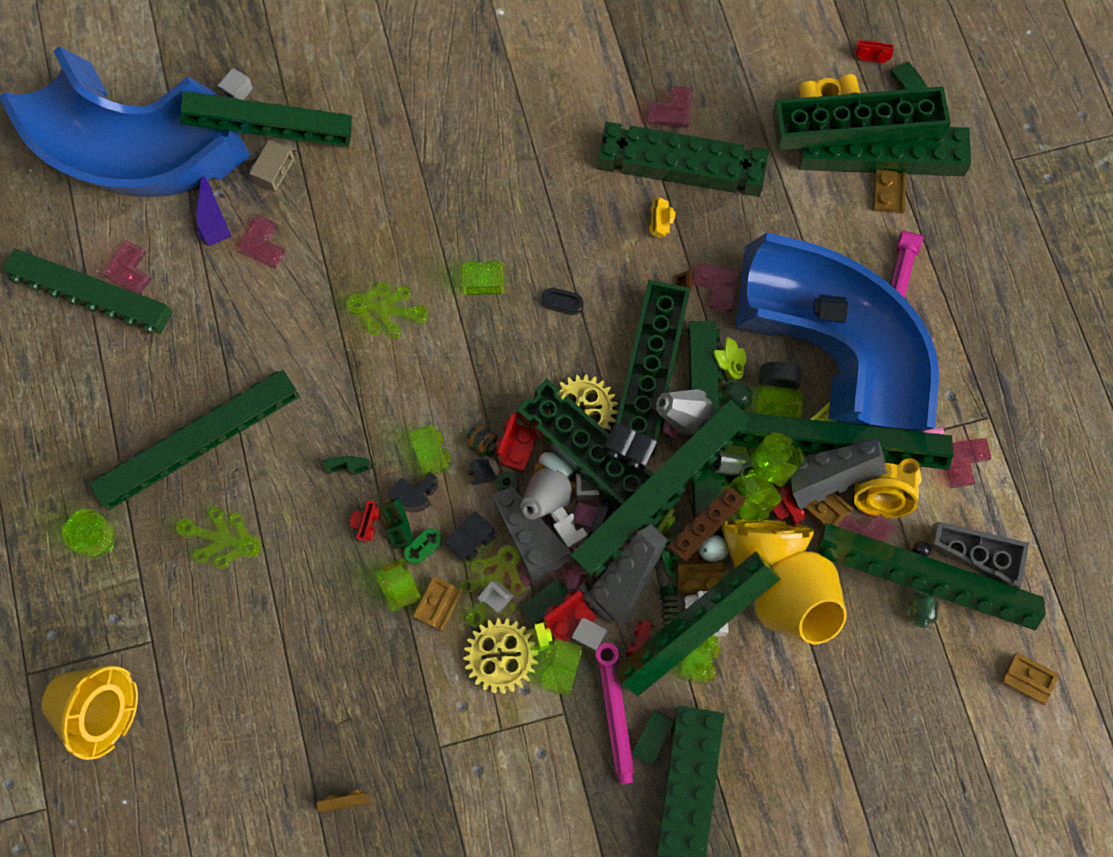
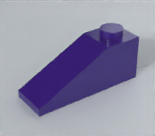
[196,176,232,246]

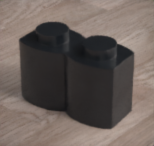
[812,294,848,324]
[603,423,657,470]
[444,511,495,563]

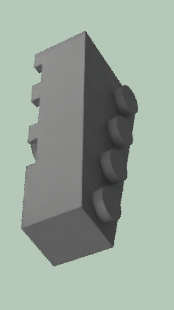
[790,439,887,510]
[492,487,571,581]
[929,522,1029,588]
[588,524,667,625]

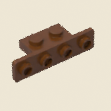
[669,487,745,562]

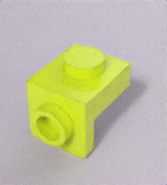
[524,623,553,652]

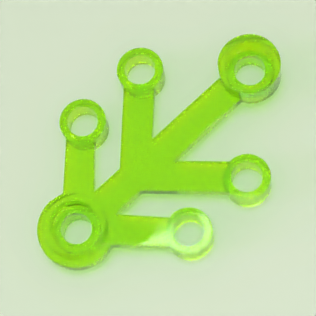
[347,282,429,339]
[176,507,261,569]
[461,545,525,627]

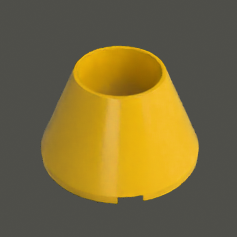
[721,519,814,568]
[754,552,846,644]
[42,665,138,760]

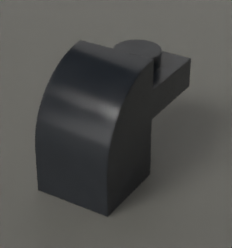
[387,472,439,513]

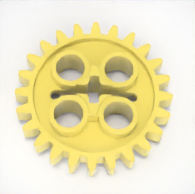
[548,375,618,432]
[464,618,539,694]

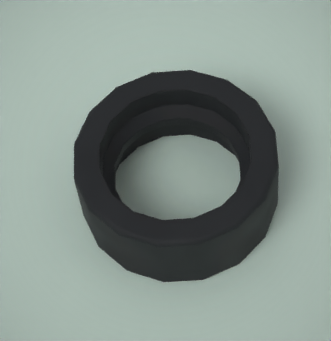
[759,361,801,392]

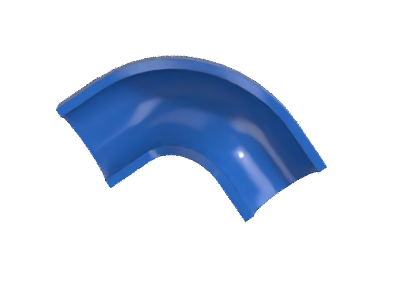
[0,46,251,197]
[735,232,939,432]

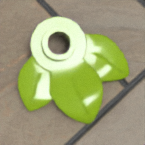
[713,337,746,380]

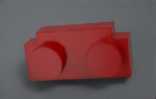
[855,40,894,64]
[771,486,806,527]
[350,500,381,544]
[626,620,654,656]

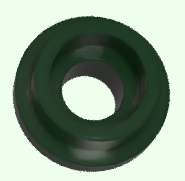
[496,472,518,492]

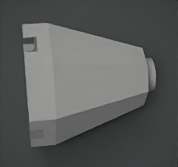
[656,389,712,435]

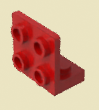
[495,413,537,473]
[543,590,597,647]

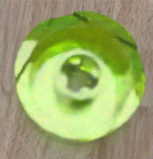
[751,432,804,486]
[729,470,782,521]
[62,509,115,558]
[374,558,422,612]

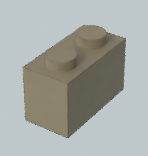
[249,140,295,192]

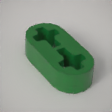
[404,528,442,565]
[660,538,683,581]

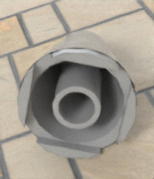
[520,468,572,519]

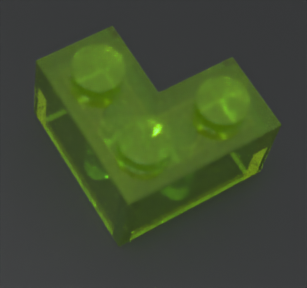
[540,639,583,698]

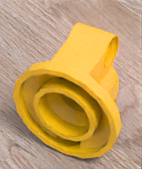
[797,74,861,98]
[854,458,922,519]

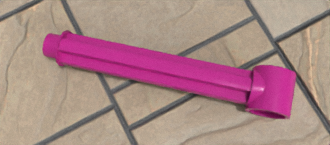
[890,230,924,298]
[595,643,635,785]

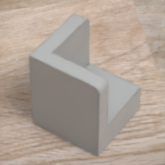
[218,68,253,100]
[576,474,599,502]
[478,581,514,613]
[572,618,607,654]

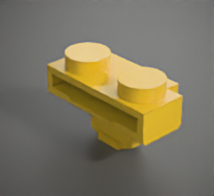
[649,197,675,238]

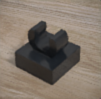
[467,459,497,485]

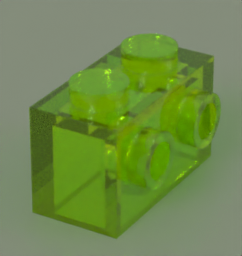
[461,260,505,295]
[755,385,804,418]
[409,424,452,477]
[679,636,721,685]

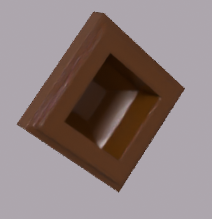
[675,270,693,291]

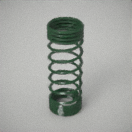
[659,586,678,629]

